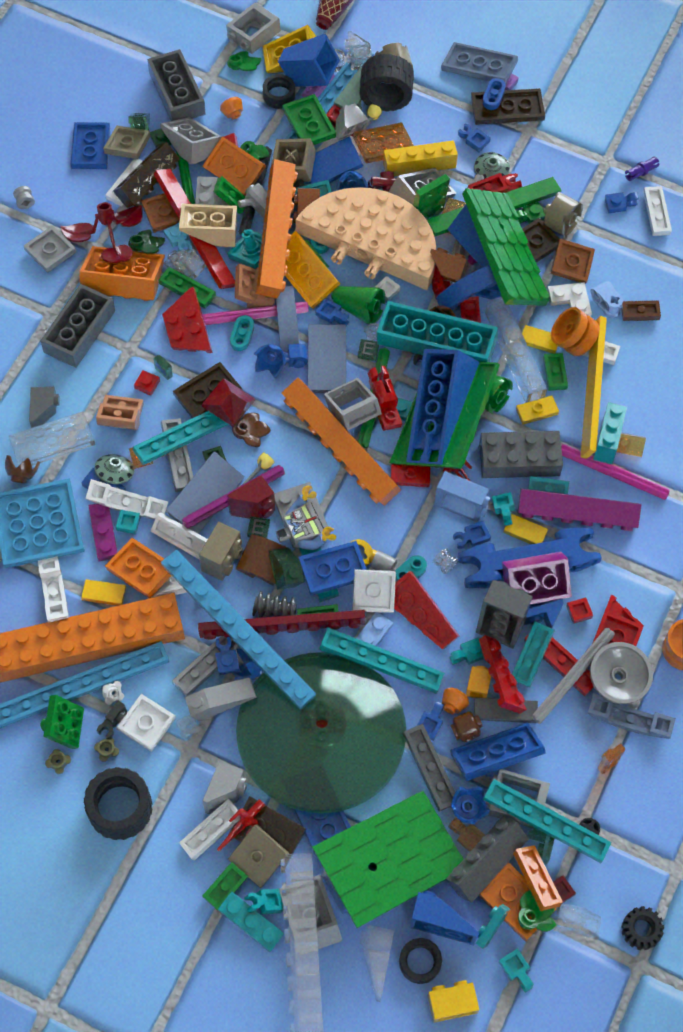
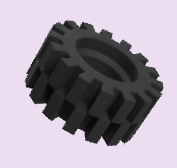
[621,906,664,950]

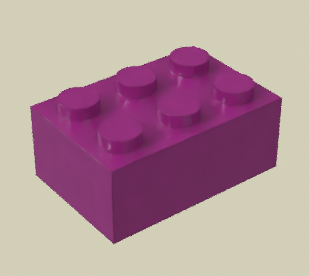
[502,552,572,604]

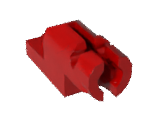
[467,173,522,193]
[368,366,403,431]

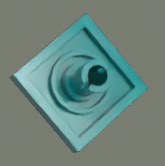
[227,229,262,269]

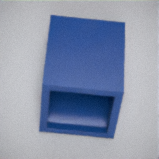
[278,34,340,87]

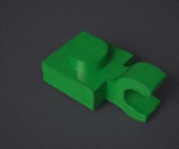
[516,202,546,224]

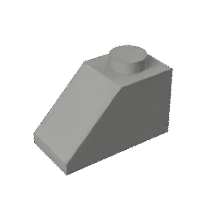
[336,103,368,140]

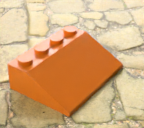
[79,246,165,301]

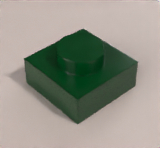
[150,128,172,147]

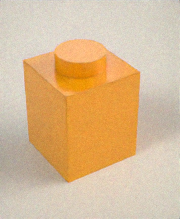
[466,666,491,698]

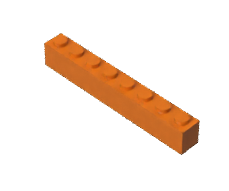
[256,159,297,299]
[282,377,401,506]

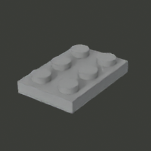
[275,482,330,548]

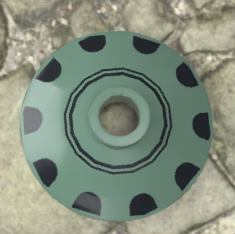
[474,152,510,179]
[94,454,134,484]

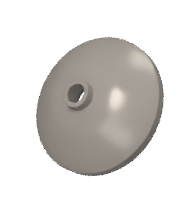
[590,642,653,704]

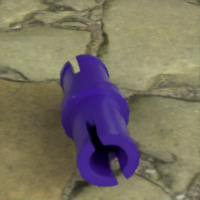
[625,156,660,181]

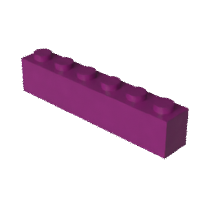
[517,488,642,531]

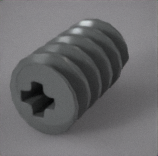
[252,591,297,618]

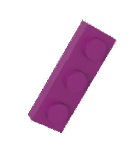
[88,504,118,562]

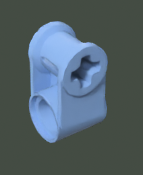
[590,281,623,318]

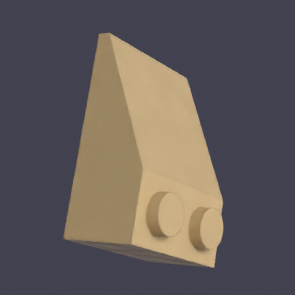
[179,204,237,247]

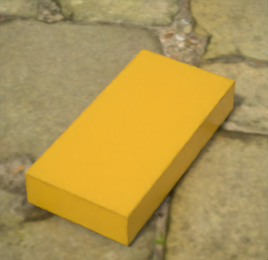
[519,325,558,353]
[503,514,548,544]
[81,579,126,606]

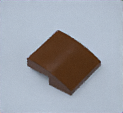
[236,534,291,586]

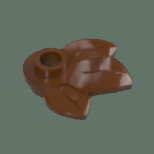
[232,412,271,447]

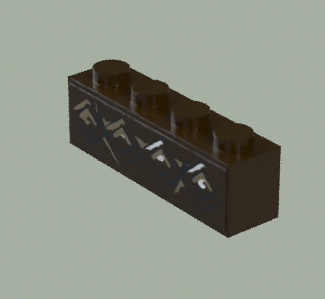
[113,142,180,208]

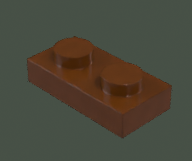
[621,300,661,321]

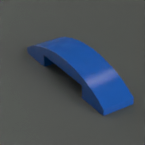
[436,265,497,310]

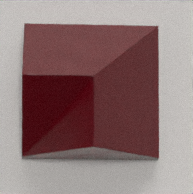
[202,378,255,427]

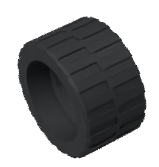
[359,54,414,112]
[83,767,153,840]

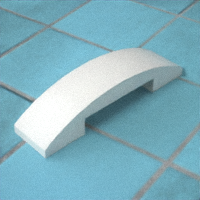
[85,479,168,520]
[38,556,69,623]

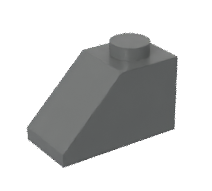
[29,387,60,431]

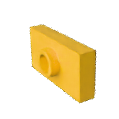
[516,396,559,425]

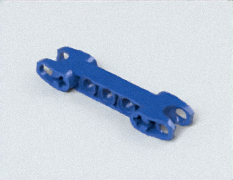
[457,527,602,589]

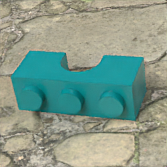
[593,402,627,465]

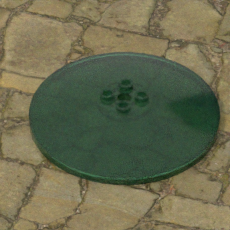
[236,652,406,813]

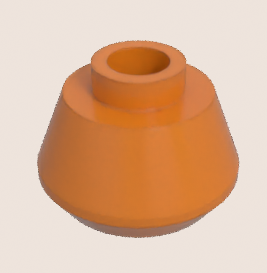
[220,97,243,120]
[442,687,469,715]

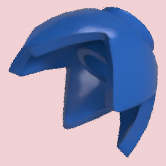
[337,171,368,191]
[254,344,286,378]
[232,648,263,681]
[451,787,490,824]

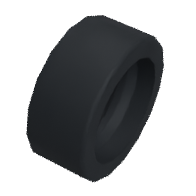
[263,74,295,109]
[399,938,442,984]

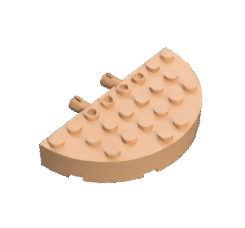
[295,188,436,290]

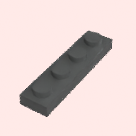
[402,724,455,811]

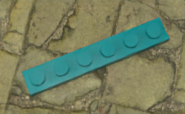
[133,411,242,465]
[320,628,444,694]
[483,779,612,863]

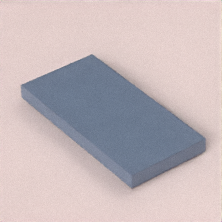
[441,42,518,84]
[308,324,346,393]
[165,452,245,534]

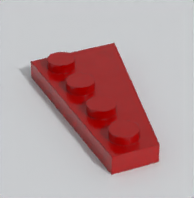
[394,571,460,649]
[479,635,527,714]

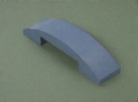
[275,286,299,352]
[588,693,676,739]

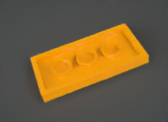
[285,231,341,309]

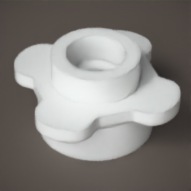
[102,681,124,705]

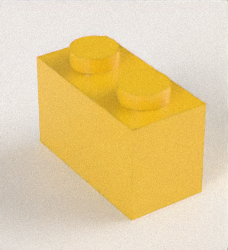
[427,980,480,1023]

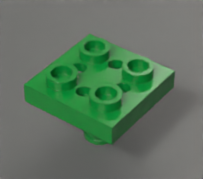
[40,695,84,749]

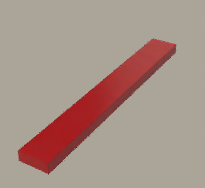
[154,169,235,289]

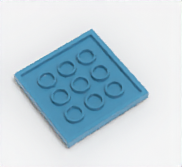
[0,478,85,568]

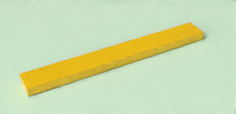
[580,316,607,459]

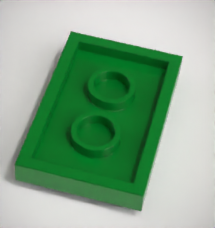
[282,94,336,145]
[413,174,450,220]

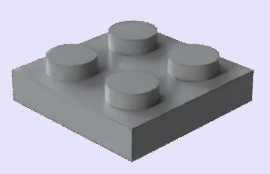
[24,225,76,273]

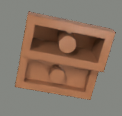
[235,263,275,308]
[96,395,144,430]

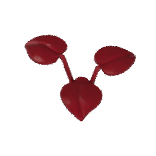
[60,202,143,263]

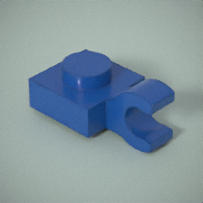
[605,192,639,214]
[315,298,349,326]
[417,701,444,741]

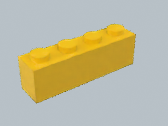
[383,140,458,177]

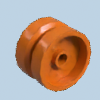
[551,307,600,356]
[662,619,683,670]

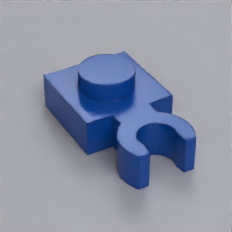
[458,123,491,152]
[453,521,491,549]
[215,637,240,675]

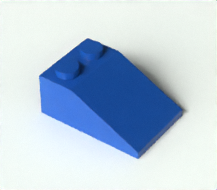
[409,891,479,946]

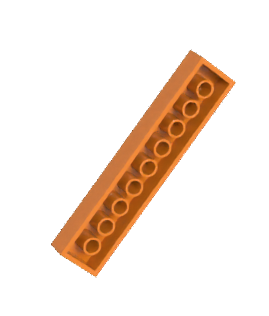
[0,593,185,683]

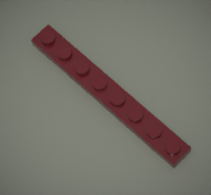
[198,610,365,640]

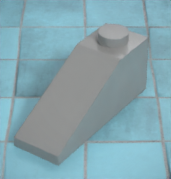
[185,678,256,721]

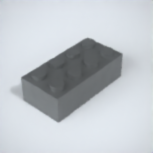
[147,49,206,121]
[40,284,115,368]
[479,431,563,478]
[476,580,533,649]

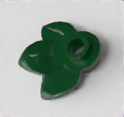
[128,229,165,254]

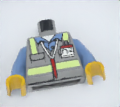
[276,485,336,550]

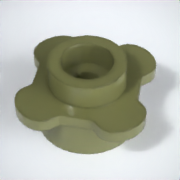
[94,738,119,762]
[45,749,71,774]

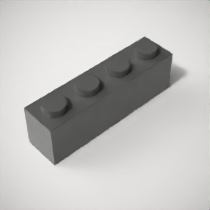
[446,816,529,903]

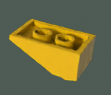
[262,25,317,73]

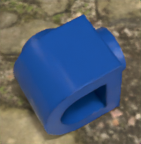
[284,344,308,368]

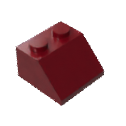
[227,475,275,520]

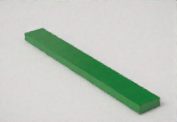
[427,177,562,237]

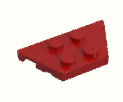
[162,287,213,353]
[592,595,644,646]

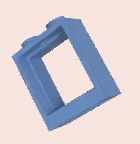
[434,471,491,522]

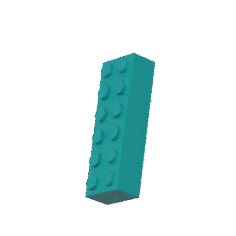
[376,301,498,362]

